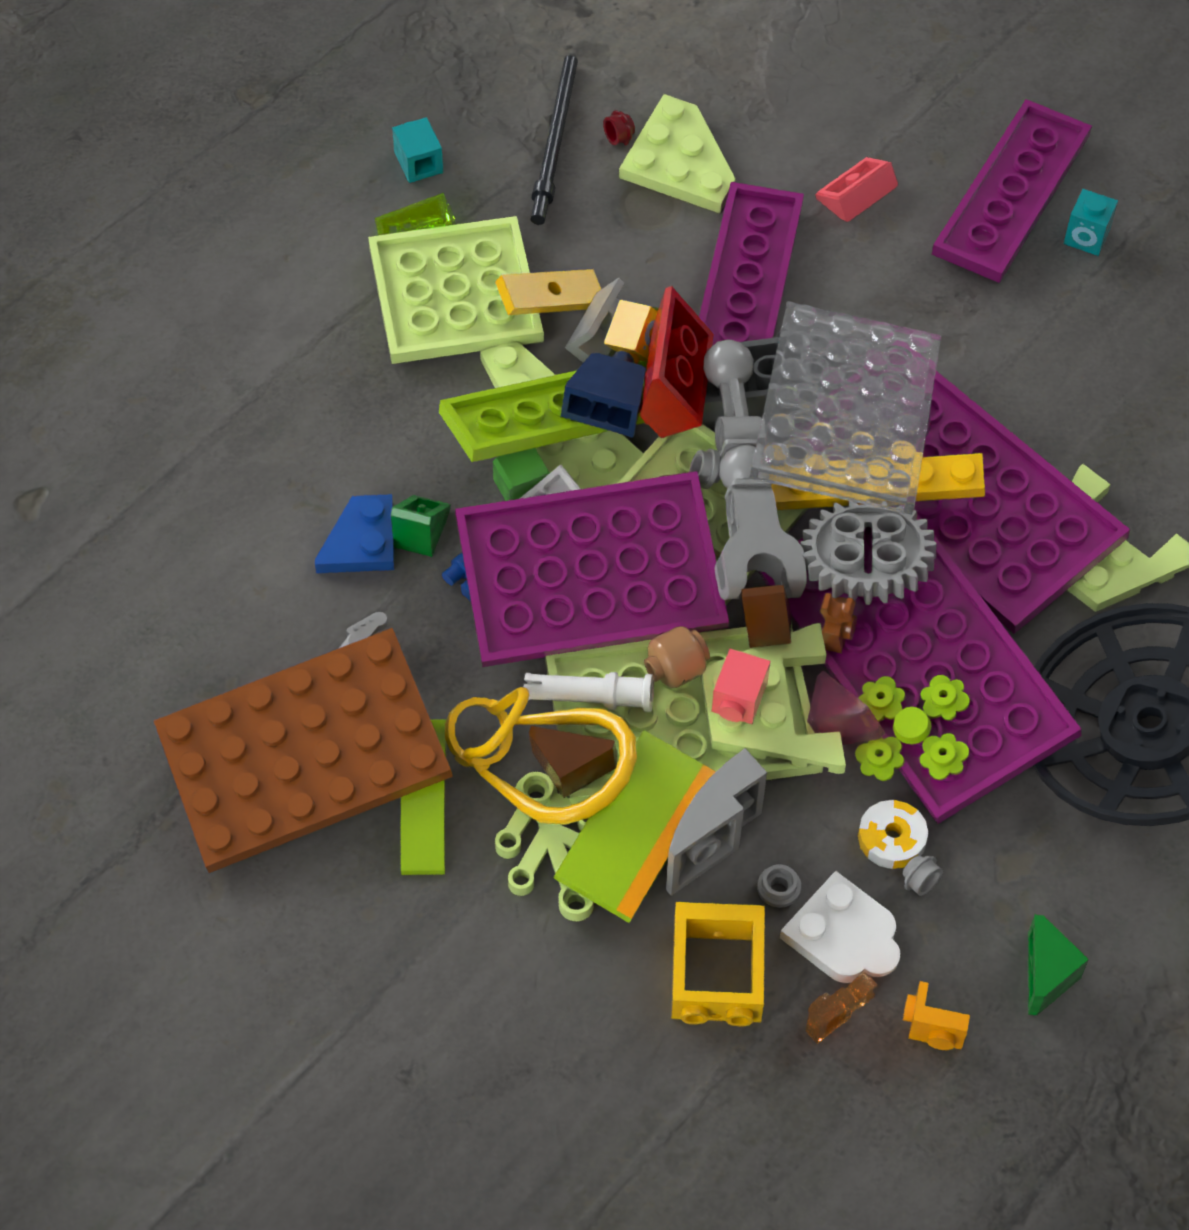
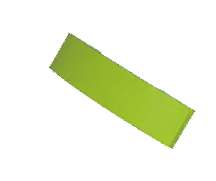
[401,719,446,875]

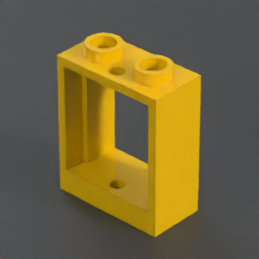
[671,902,765,1026]

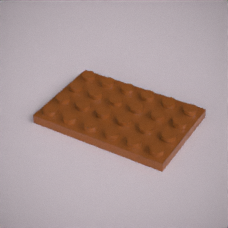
[154,628,453,873]

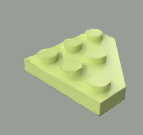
[619,94,735,213]

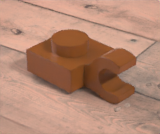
[820,593,857,654]

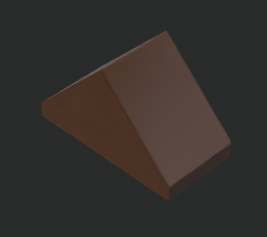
[741,584,791,648]
[529,726,618,798]

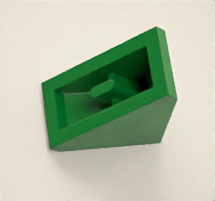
[391,495,451,557]
[1028,914,1089,1015]

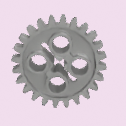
[801,497,936,605]

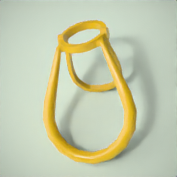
[445,687,637,825]

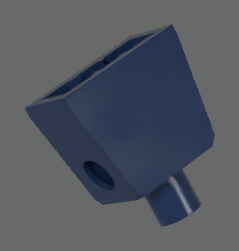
[561,351,646,437]

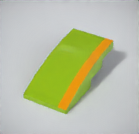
[553,730,716,923]

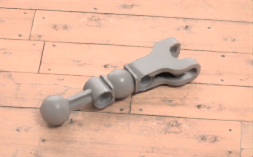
[703,339,807,600]

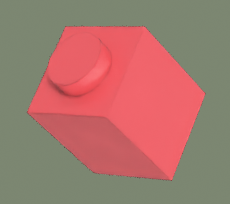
[711,649,771,724]

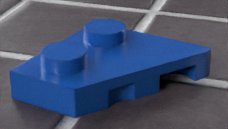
[315,494,394,573]

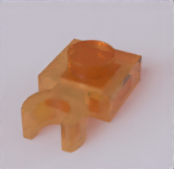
[805,972,878,1044]

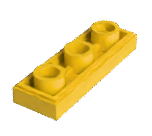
[495,269,601,315]

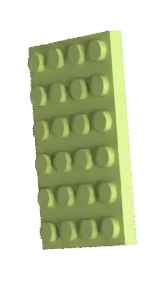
[545,624,823,803]

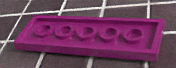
[932,99,1092,283]
[699,182,804,346]

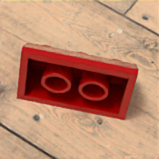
[639,286,714,438]

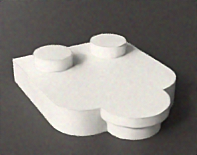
[780,871,900,983]

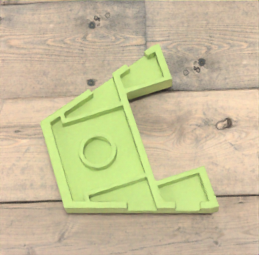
[1068,464,1189,612]
[701,623,846,774]

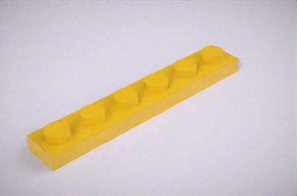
[770,453,985,510]

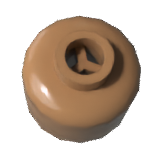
[644,626,710,688]

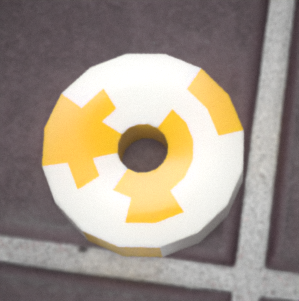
[858,800,928,869]

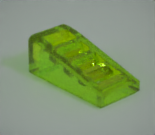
[374,193,456,235]

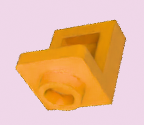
[903,981,970,1050]

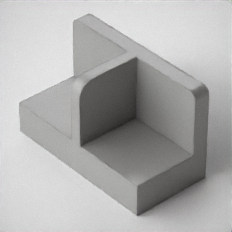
[565,277,625,363]

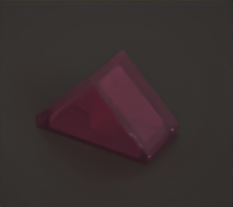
[807,670,886,745]

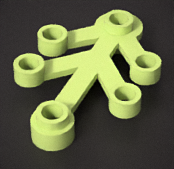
[495,772,594,921]

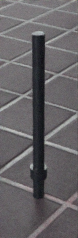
[530,55,578,225]

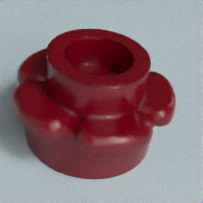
[603,110,635,145]

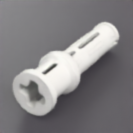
[524,672,654,712]

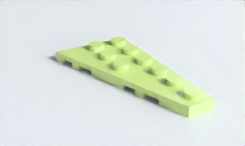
[480,342,644,489]

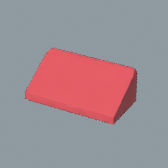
[815,157,898,222]

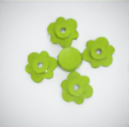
[855,675,970,781]

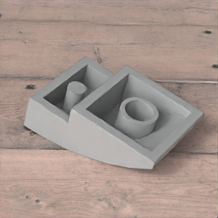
[666,748,767,896]

